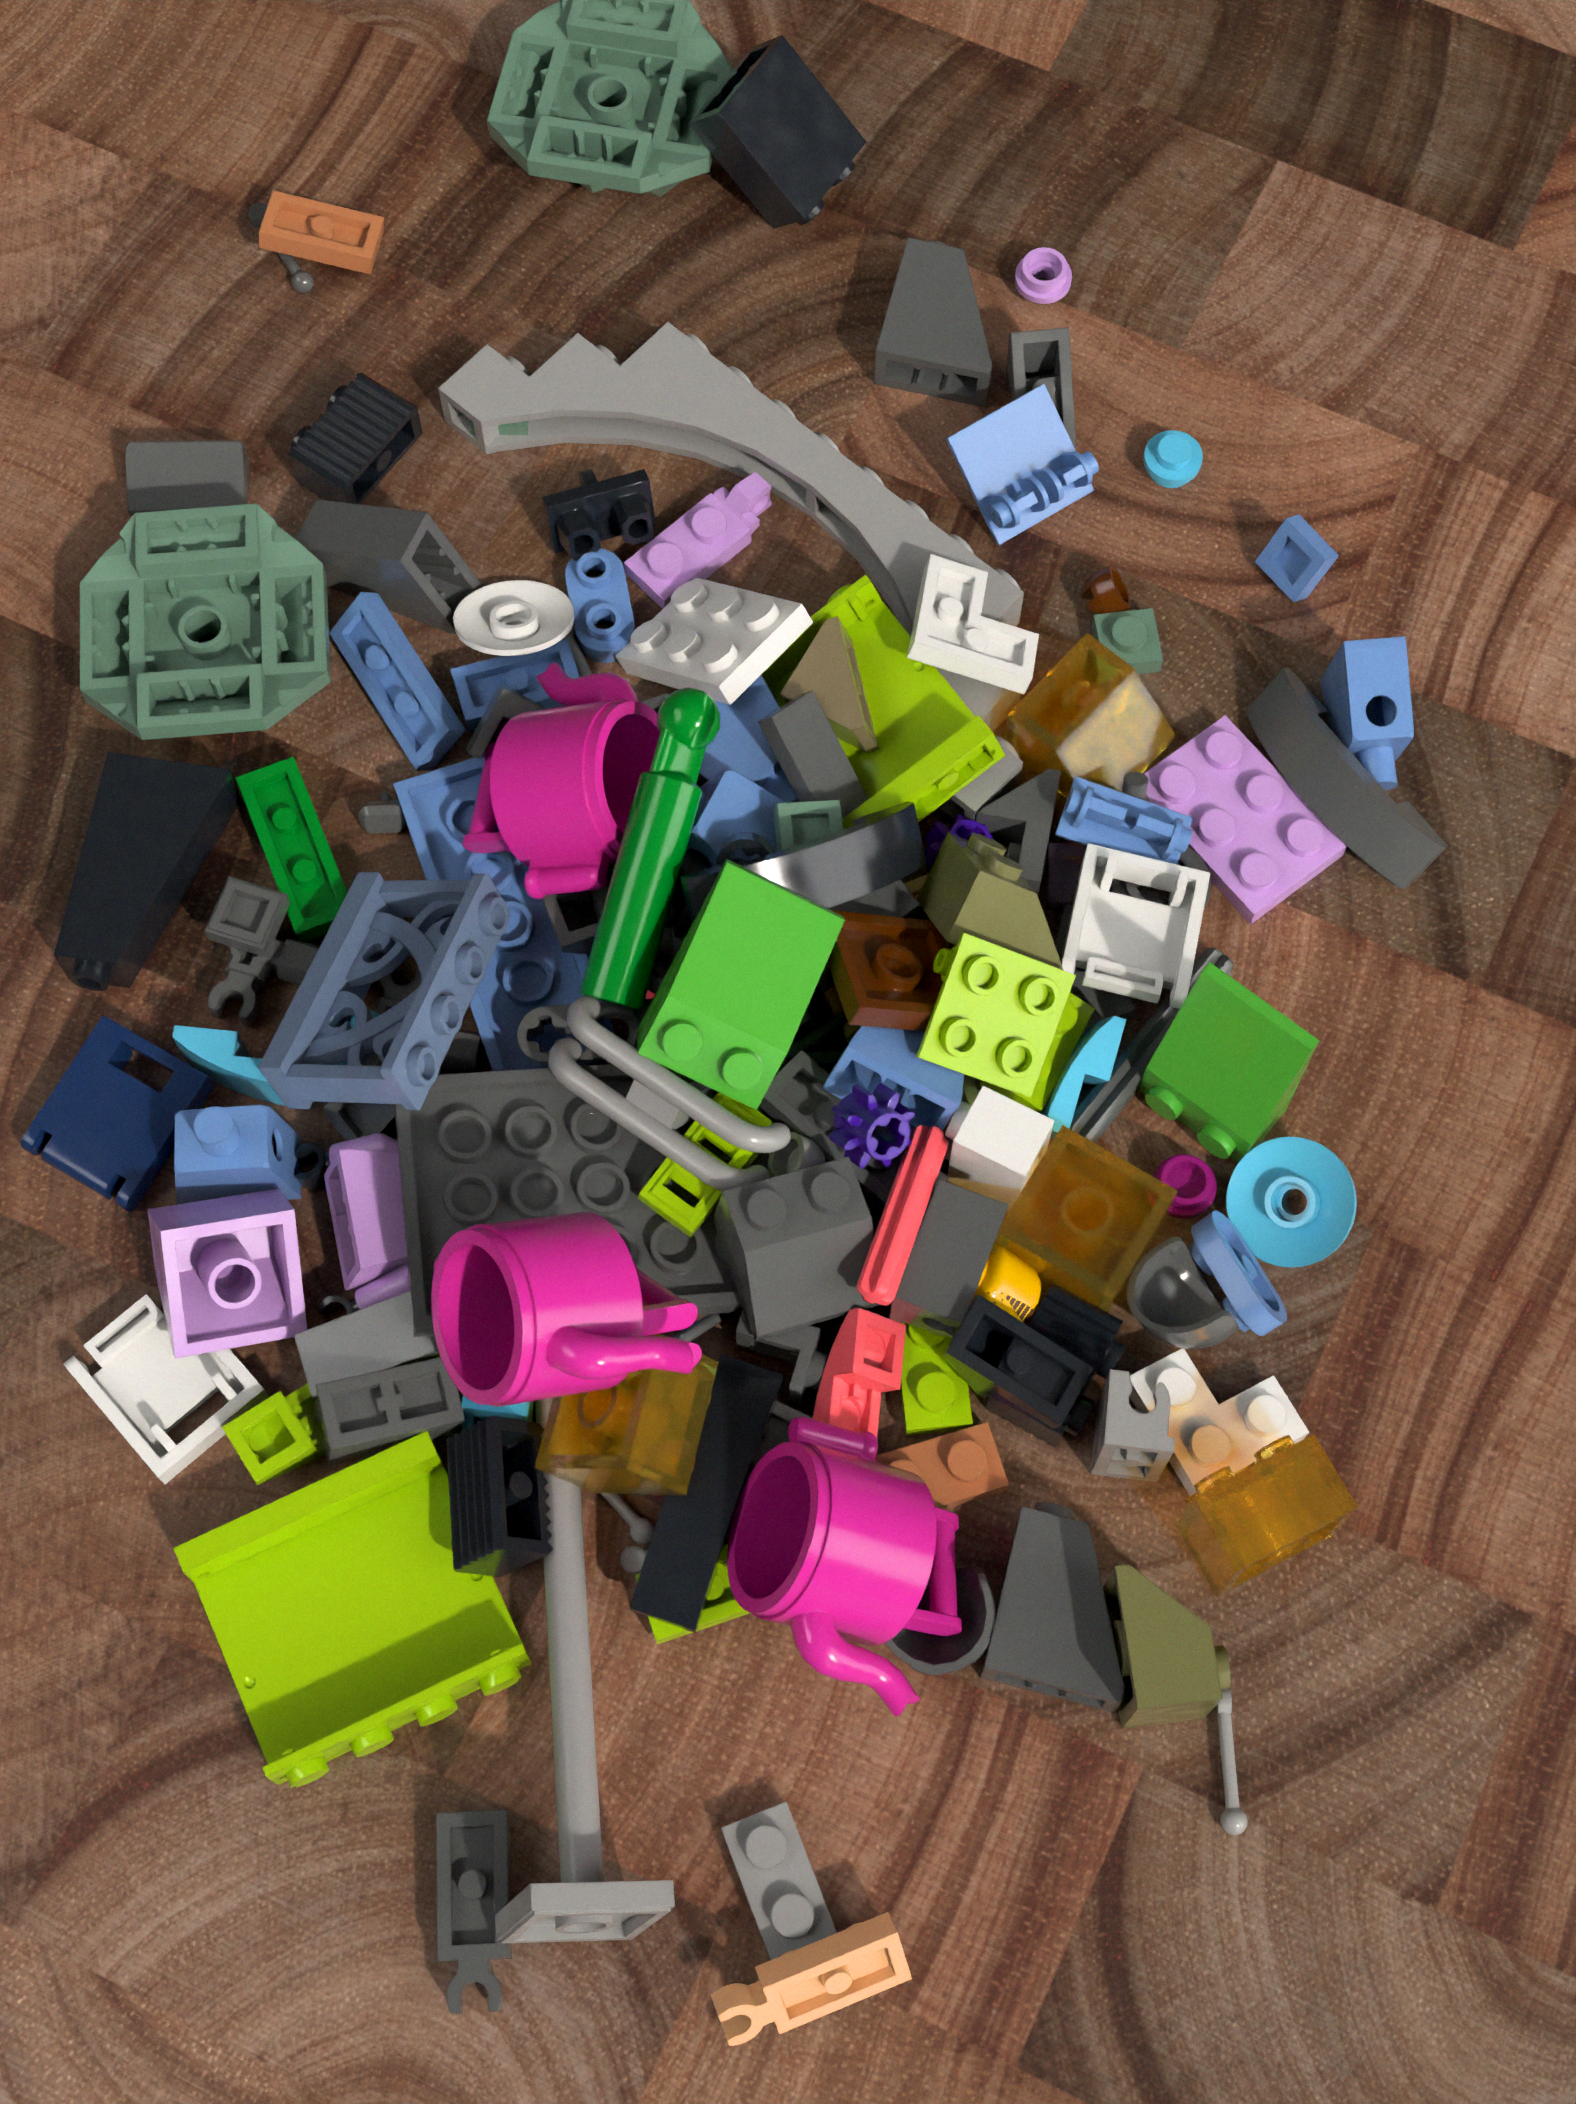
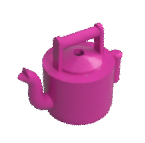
[462,662,660,899]
[431,1212,702,1407]
[727,1416,962,1717]

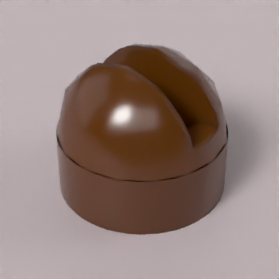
[1081,565,1131,616]

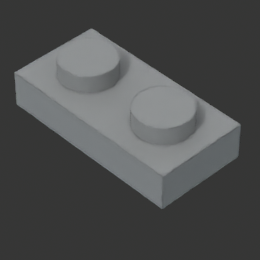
[721,1802,837,1960]

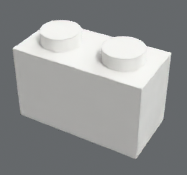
[944,1086,1055,1217]

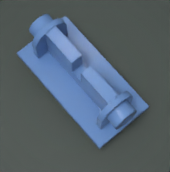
[1055,776,1193,864]

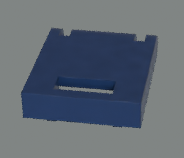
[21,1015,216,1212]

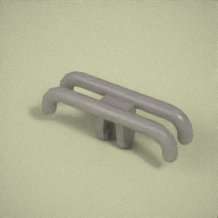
[548,995,791,1191]

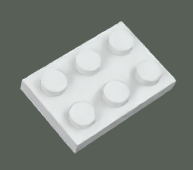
[615,577,813,705]

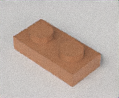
[259,190,384,275]
[877,1422,1009,1510]

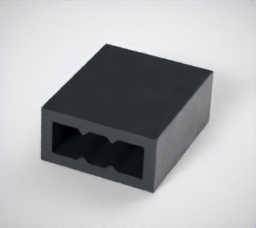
[688,35,866,229]

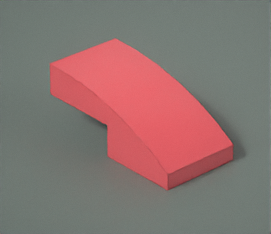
[812,1308,906,1438]

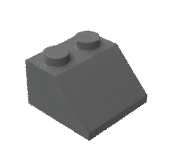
[713,1157,880,1341]

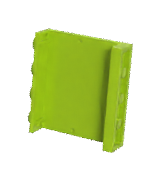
[761,574,1006,829]
[173,1431,532,1788]

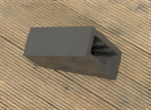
[874,238,992,408]
[295,500,484,634]
[980,1502,1124,1713]

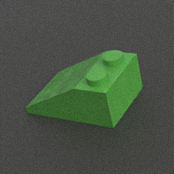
[637,859,845,1110]
[1138,962,1319,1163]

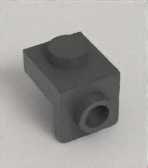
[736,1308,829,1406]

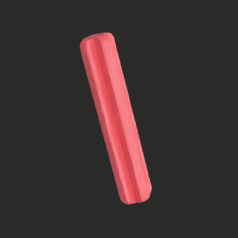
[856,1125,949,1306]

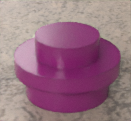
[1151,1154,1217,1219]

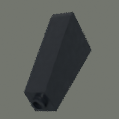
[54,752,240,991]

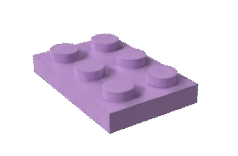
[1144,715,1347,925]

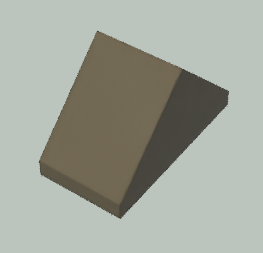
[780,616,879,753]

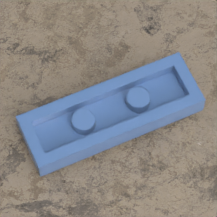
[329,592,466,770]

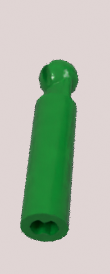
[579,687,720,1011]

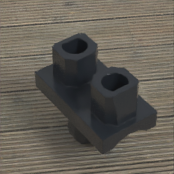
[542,469,656,561]

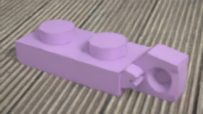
[624,472,772,609]

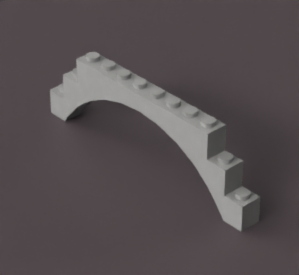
[438,322,1024,822]

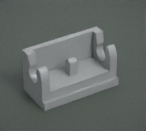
[1090,1369,1175,1482]

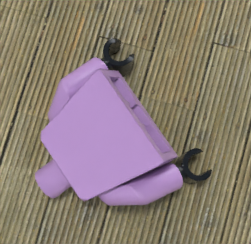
[295,1133,409,1315]

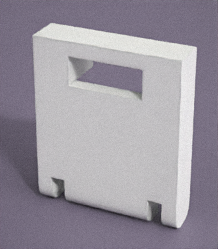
[1061,843,1211,1009]
[63,1287,269,1484]

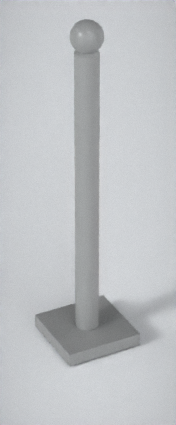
[495,1394,675,1944]

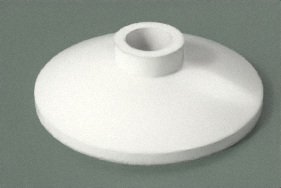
[453,580,574,656]

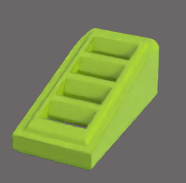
[638,1092,773,1238]

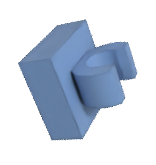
[1255,514,1339,603]

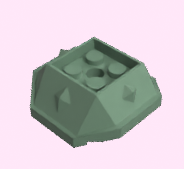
[487,0,732,197]
[80,503,331,740]

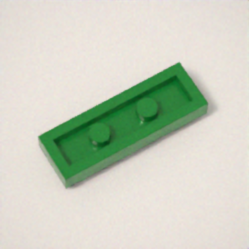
[236,757,347,942]

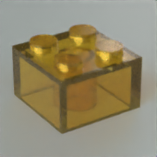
[995,1125,1178,1314]
[535,1334,719,1495]
[1176,1434,1358,1597]

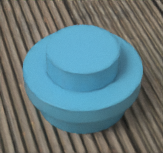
[1143,430,1203,488]

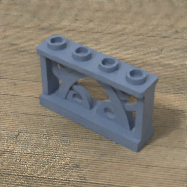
[258,872,510,1110]

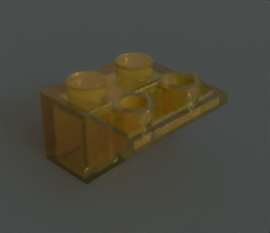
[1004,633,1175,798]

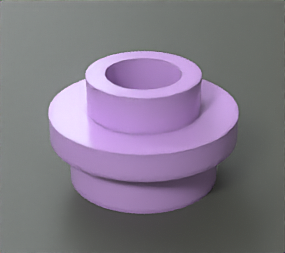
[1015,247,1072,304]

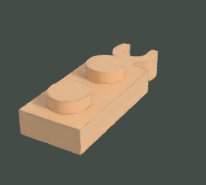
[711,1912,912,2046]

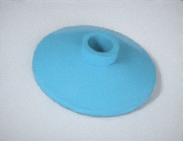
[1226,1137,1357,1268]

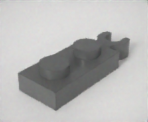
[436,1809,512,2015]

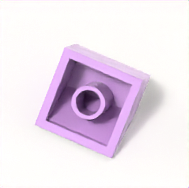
[148,1188,307,1358]

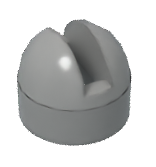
[768,1132,825,1178]

